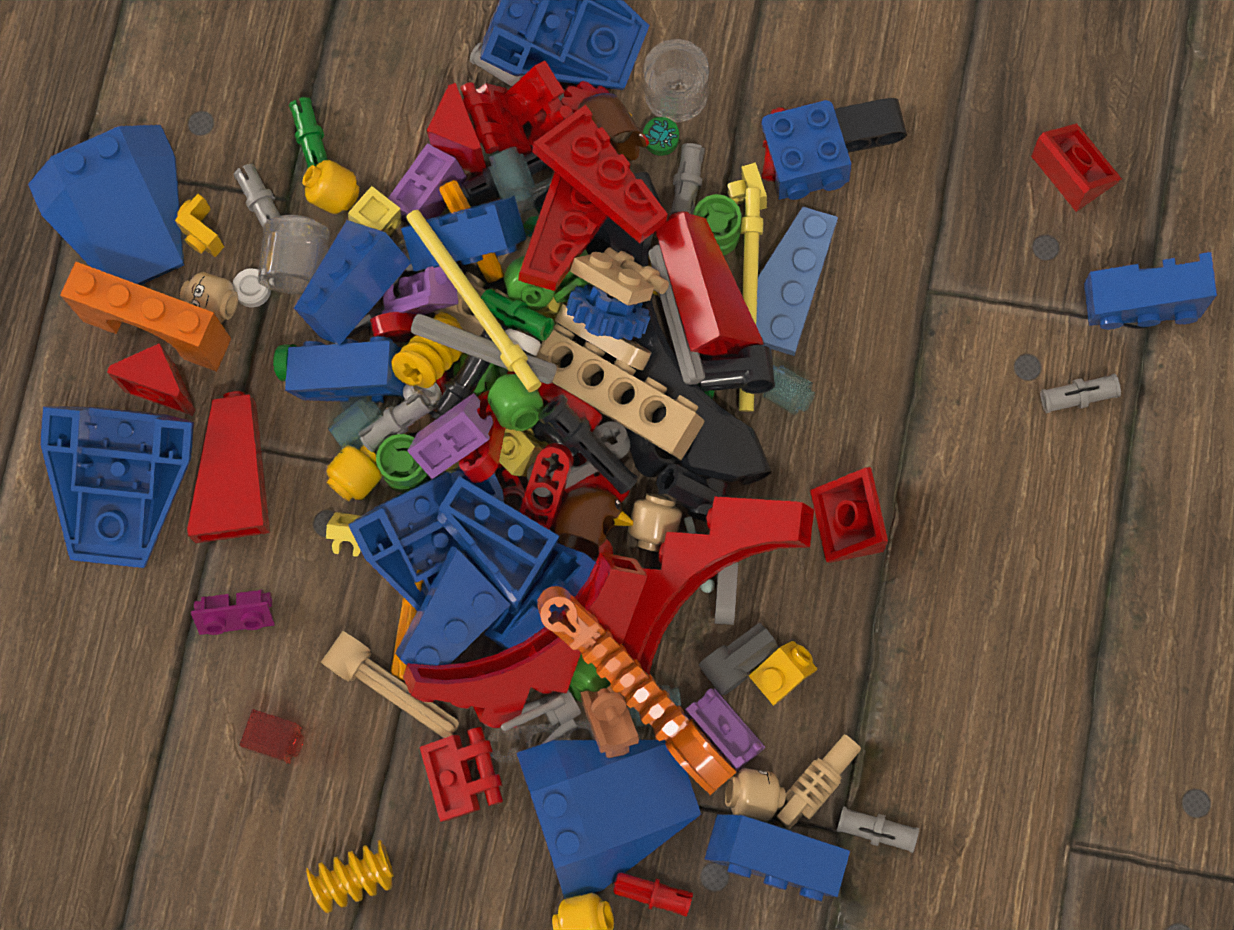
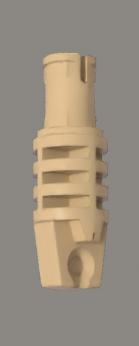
[777,734,861,830]

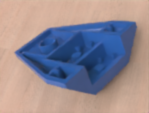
[480,0,650,90]
[28,125,184,285]
[40,406,194,568]
[348,467,508,611]
[516,740,701,899]

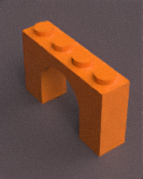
[60,262,231,372]

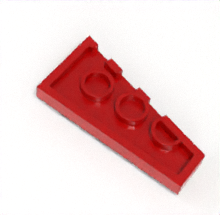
[532,104,668,243]
[518,172,608,291]

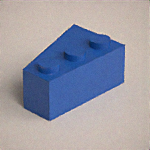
[401,196,527,271]
[294,220,411,345]
[1084,252,1217,330]
[285,337,406,403]
[437,476,559,611]
[484,543,596,650]
[395,546,511,666]
[704,814,850,902]

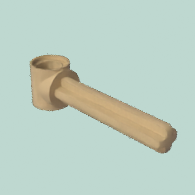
[320,631,460,738]

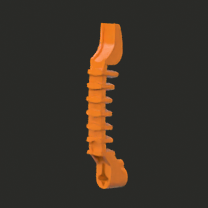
[537,586,737,795]

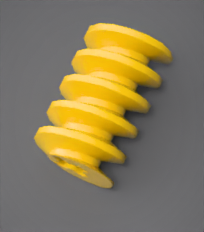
[391,312,463,388]
[306,840,394,913]

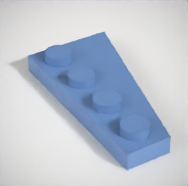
[756,207,838,356]

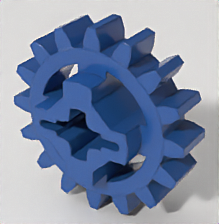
[566,285,651,340]

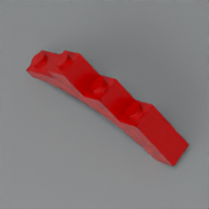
[623,497,814,675]
[403,552,647,728]

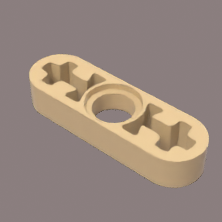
[555,303,652,370]

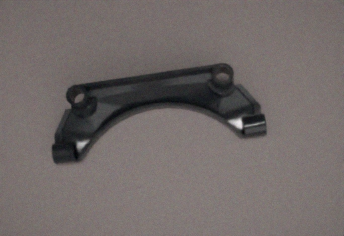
[585,172,772,485]

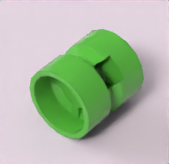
[693,194,741,256]
[376,434,430,493]

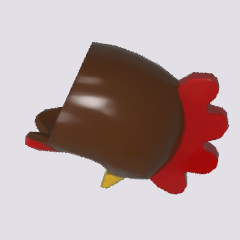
[560,81,649,161]
[553,473,633,558]

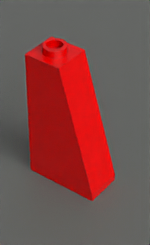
[656,211,764,356]
[187,391,270,543]

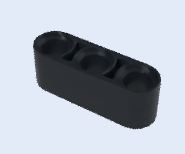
[834,98,907,153]

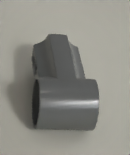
[698,622,779,696]

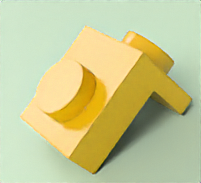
[175,194,224,257]
[749,641,817,706]

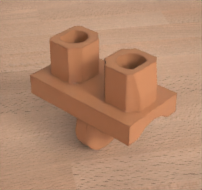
[581,685,639,758]

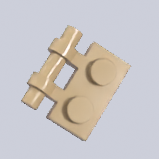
[570,248,669,305]

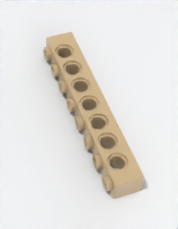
[434,272,705,460]

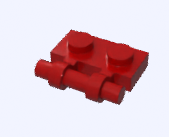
[503,61,573,146]
[460,82,532,158]
[419,727,503,822]

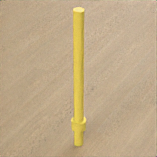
[739,188,763,412]
[407,210,541,392]

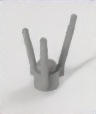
[484,690,581,744]

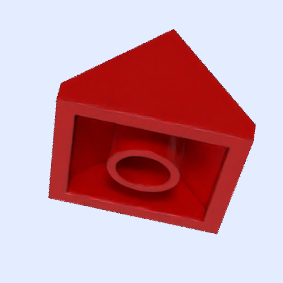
[426,83,486,175]
[1031,123,1122,212]
[107,344,196,416]
[810,467,888,563]

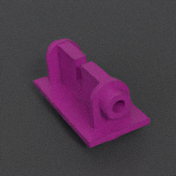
[191,589,275,635]

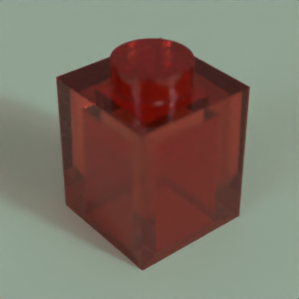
[239,709,304,764]

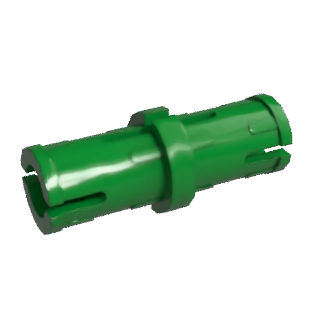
[289,97,328,169]
[481,289,554,341]

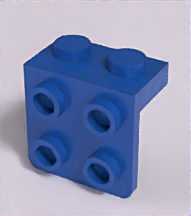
[762,100,851,200]

